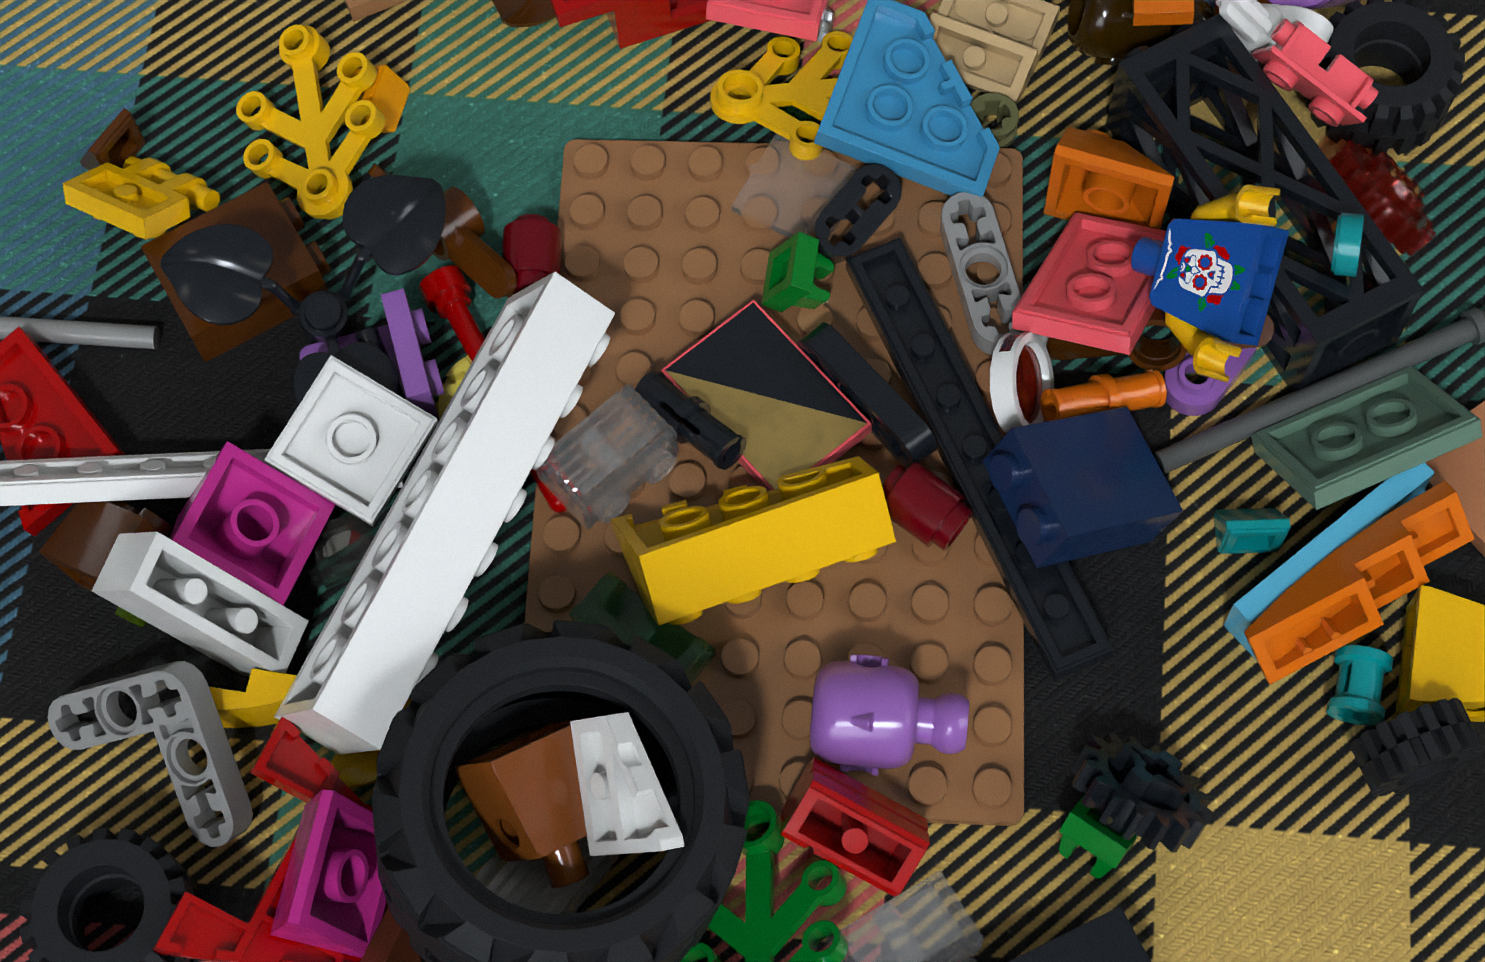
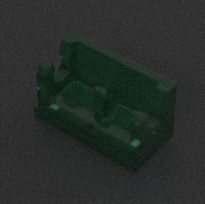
[569,571,716,685]

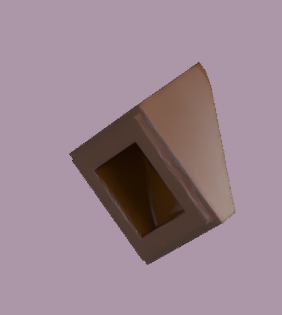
[80,108,146,170]

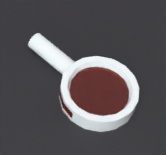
[990,332,1054,434]

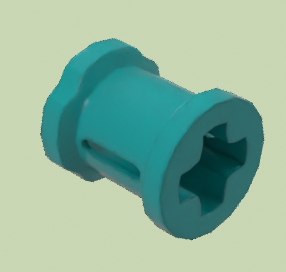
[1326,645,1393,726]

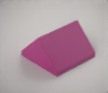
[170,441,336,606]
[270,790,386,958]

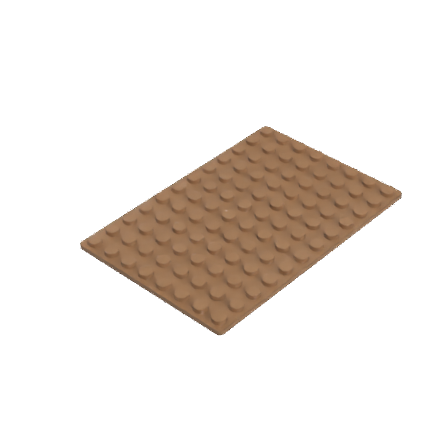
[518,139,1024,826]

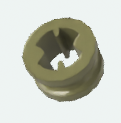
[970,93,1019,148]

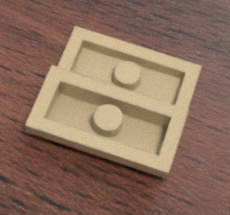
[929,0,1060,105]

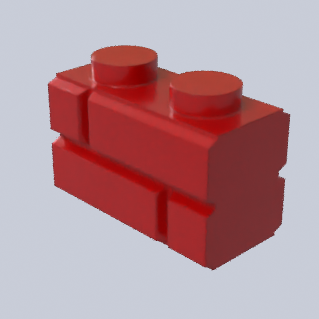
[780,757,930,898]

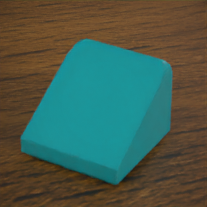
[1214,508,1291,554]

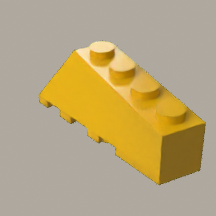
[610,456,896,625]

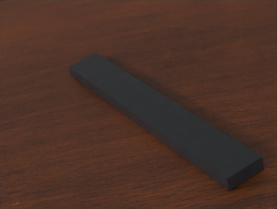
[846,238,1113,681]

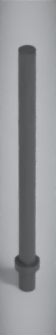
[1153,307,1485,474]

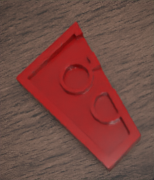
[0,327,125,537]

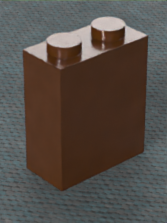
[141,182,331,363]

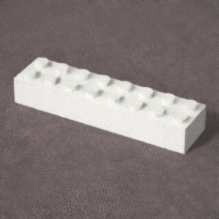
[274,272,615,755]

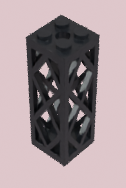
[1106,14,1424,392]

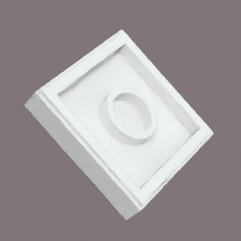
[264,355,438,526]

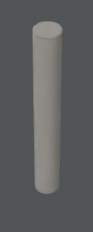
[0,316,161,349]

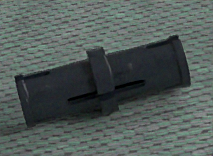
[633,371,746,470]

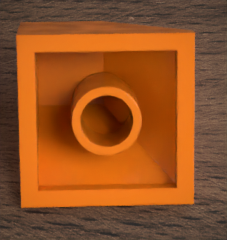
[1043,126,1175,230]

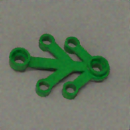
[680,800,848,962]

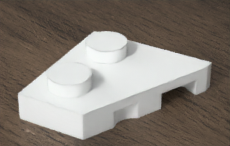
[570,712,684,856]

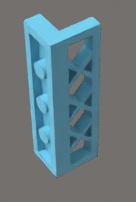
[1223,463,1435,661]

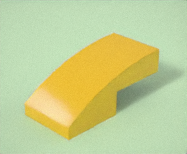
[209,668,297,728]

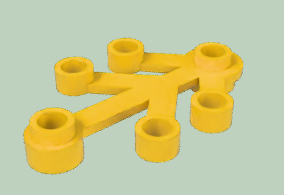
[236,25,385,220]
[710,31,853,161]

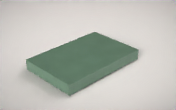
[1251,366,1482,510]

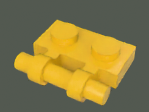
[62,156,220,240]

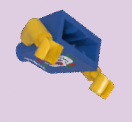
[1131,184,1289,383]

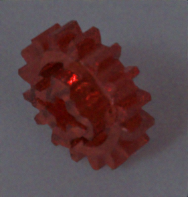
[1328,140,1436,257]

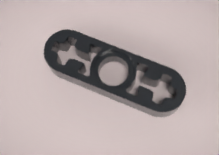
[798,322,938,468]

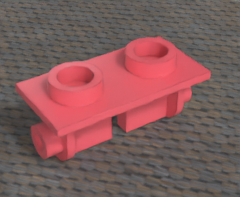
[1252,18,1379,127]

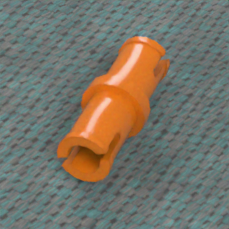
[1040,369,1167,422]

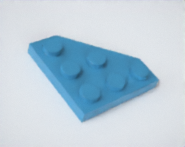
[813,0,1000,197]

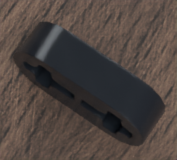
[807,164,902,264]

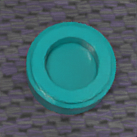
[1331,212,1364,277]

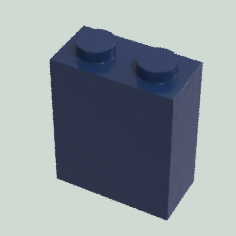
[983,407,1183,568]

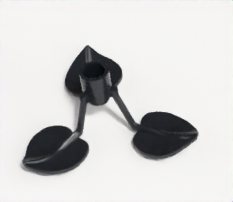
[160,175,446,404]

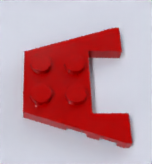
[152,717,388,962]

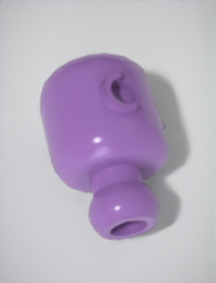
[810,654,969,776]

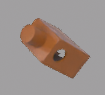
[454,716,591,888]

